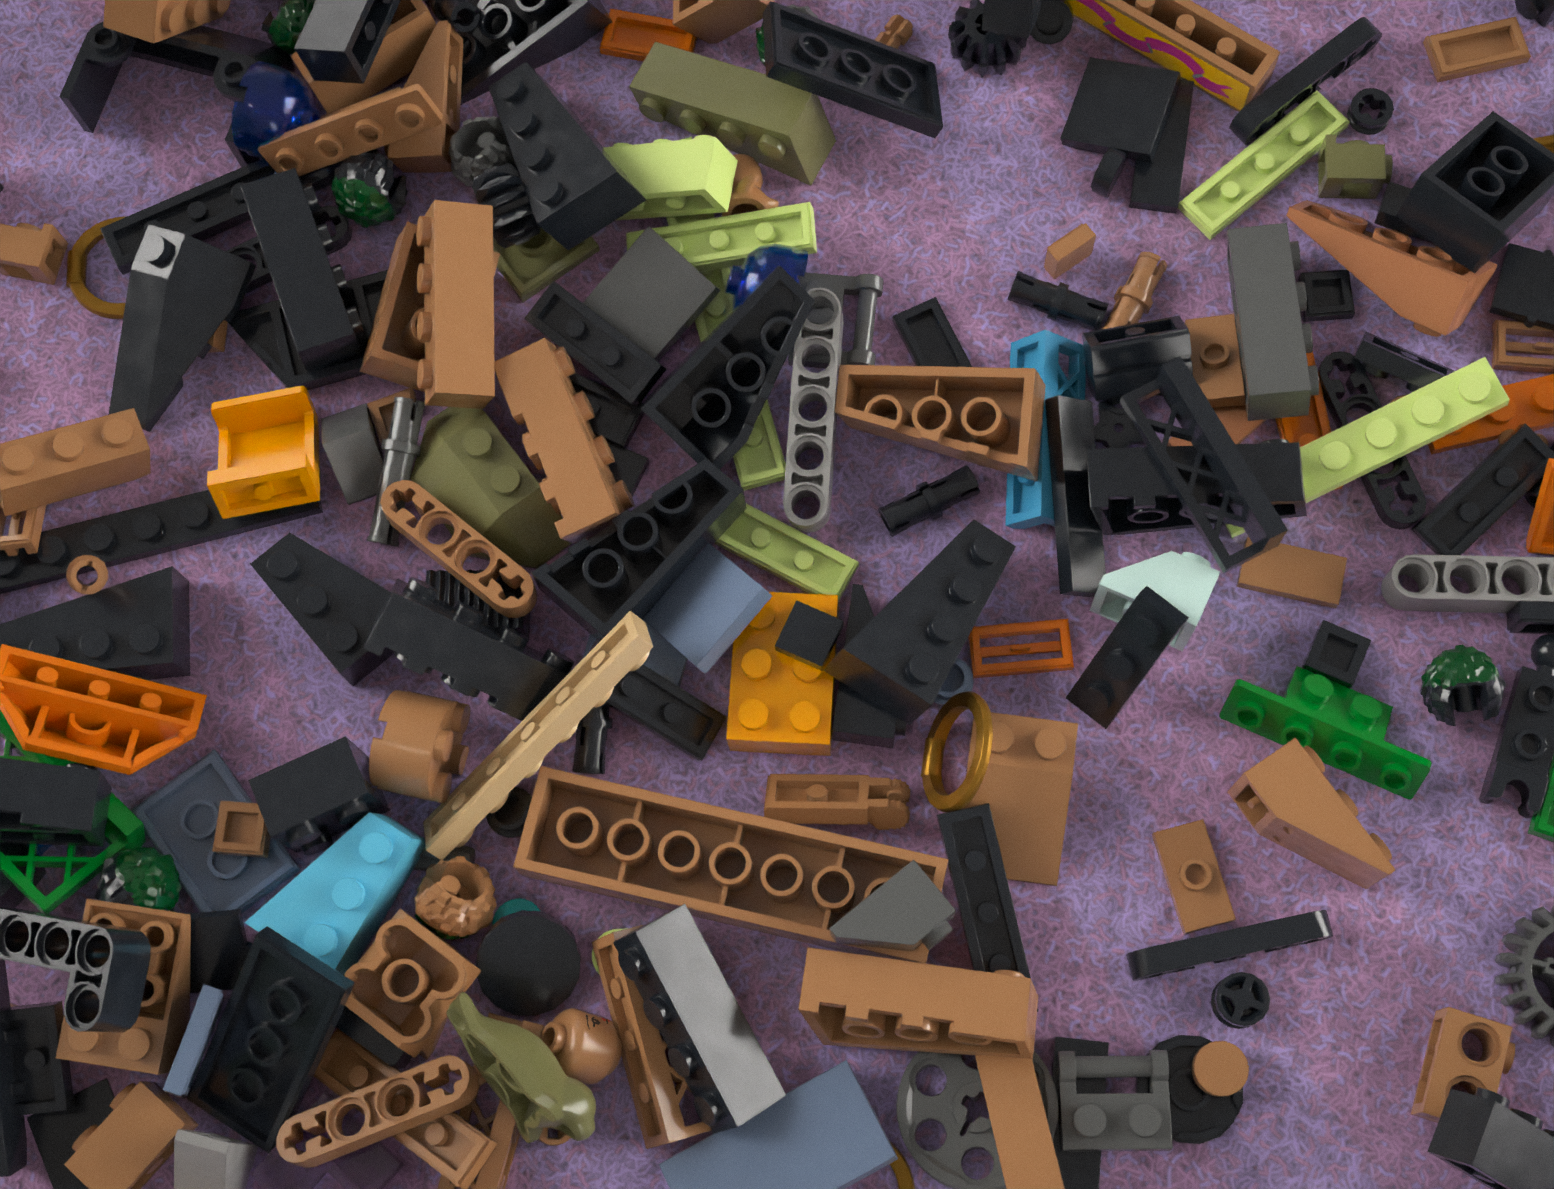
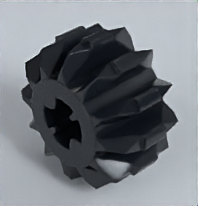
[948,0,1027,78]
[472,163,541,249]

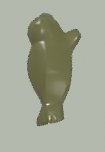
[446,992,596,1144]

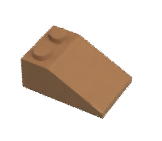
[964,712,1078,886]

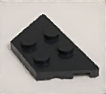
[229,270,388,390]

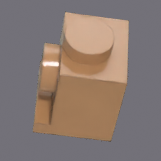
[0,222,68,285]

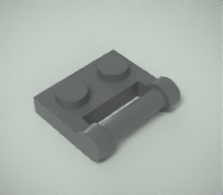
[788,272,884,369]
[1057,1050,1173,1152]

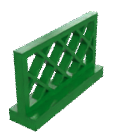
[0,710,146,914]

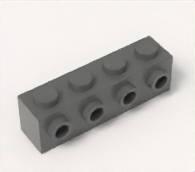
[1226,223,1319,421]

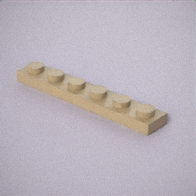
[423,611,653,860]

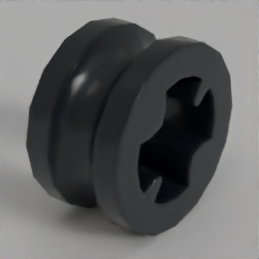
[1347,88,1394,135]

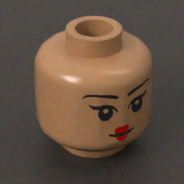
[540,1008,622,1085]

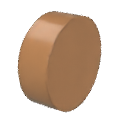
[1192,1041,1249,1097]

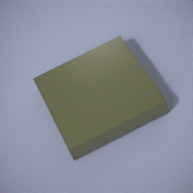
[493,227,600,302]

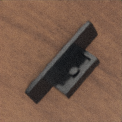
[0,959,75,1177]

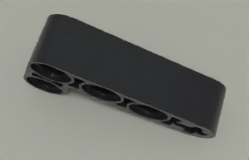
[0,907,151,1033]

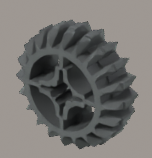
[1494,905,1554,1047]

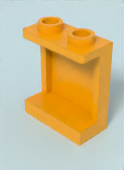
[207,385,320,519]

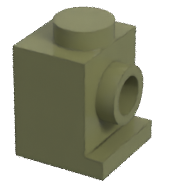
[1317,134,1393,199]

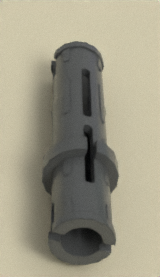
[367,397,426,547]

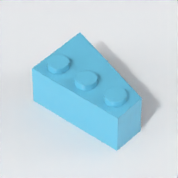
[244,812,426,975]

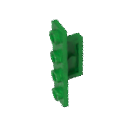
[1219,666,1432,799]

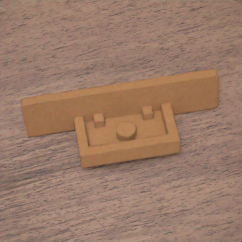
[258,84,443,176]

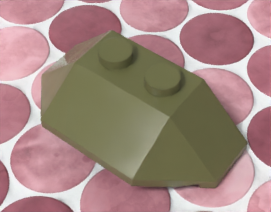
[410,407,573,569]

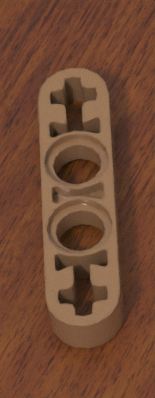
[381,480,538,618]
[276,1055,479,1168]

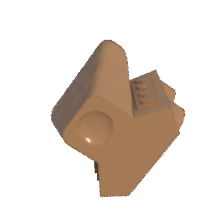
[344,908,481,1060]

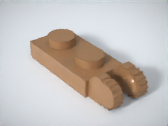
[764,774,911,830]

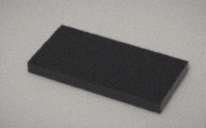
[763,1,943,138]
[187,926,355,1156]

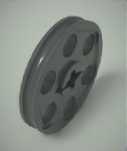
[896,1051,1059,1189]

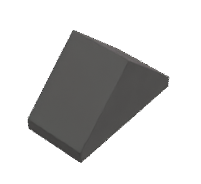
[321,403,384,505]

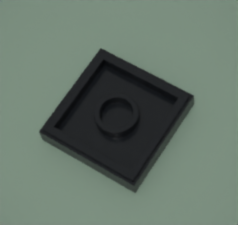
[1060,57,1182,163]

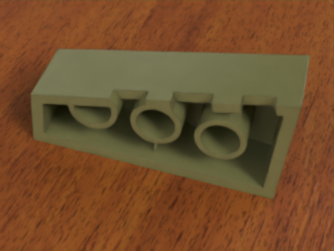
[629,42,836,186]

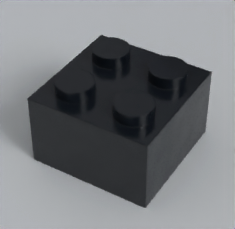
[248,736,390,855]

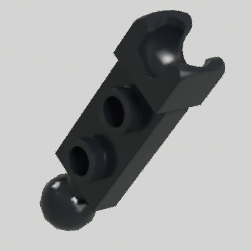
[1479,634,1554,818]

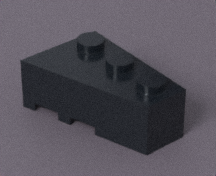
[250,532,395,686]
[0,758,112,847]

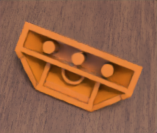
[0,644,207,775]

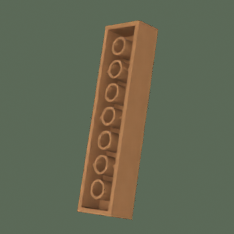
[513,766,949,964]

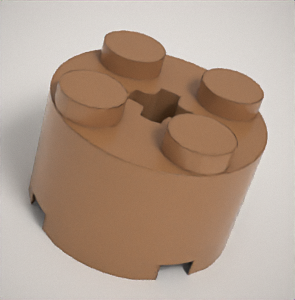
[369,690,471,803]

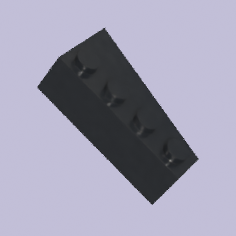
[823,519,1016,725]

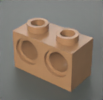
[1411,1007,1515,1123]

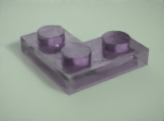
[250,1092,404,1189]

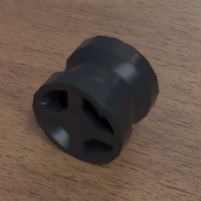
[1210,972,1270,1029]

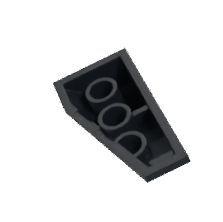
[457,0,612,105]
[108,225,256,432]
[641,265,815,470]

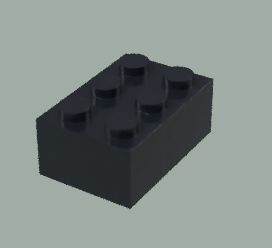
[1396,111,1554,273]

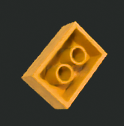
[726,592,839,756]

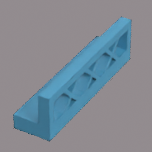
[1005,330,1086,529]

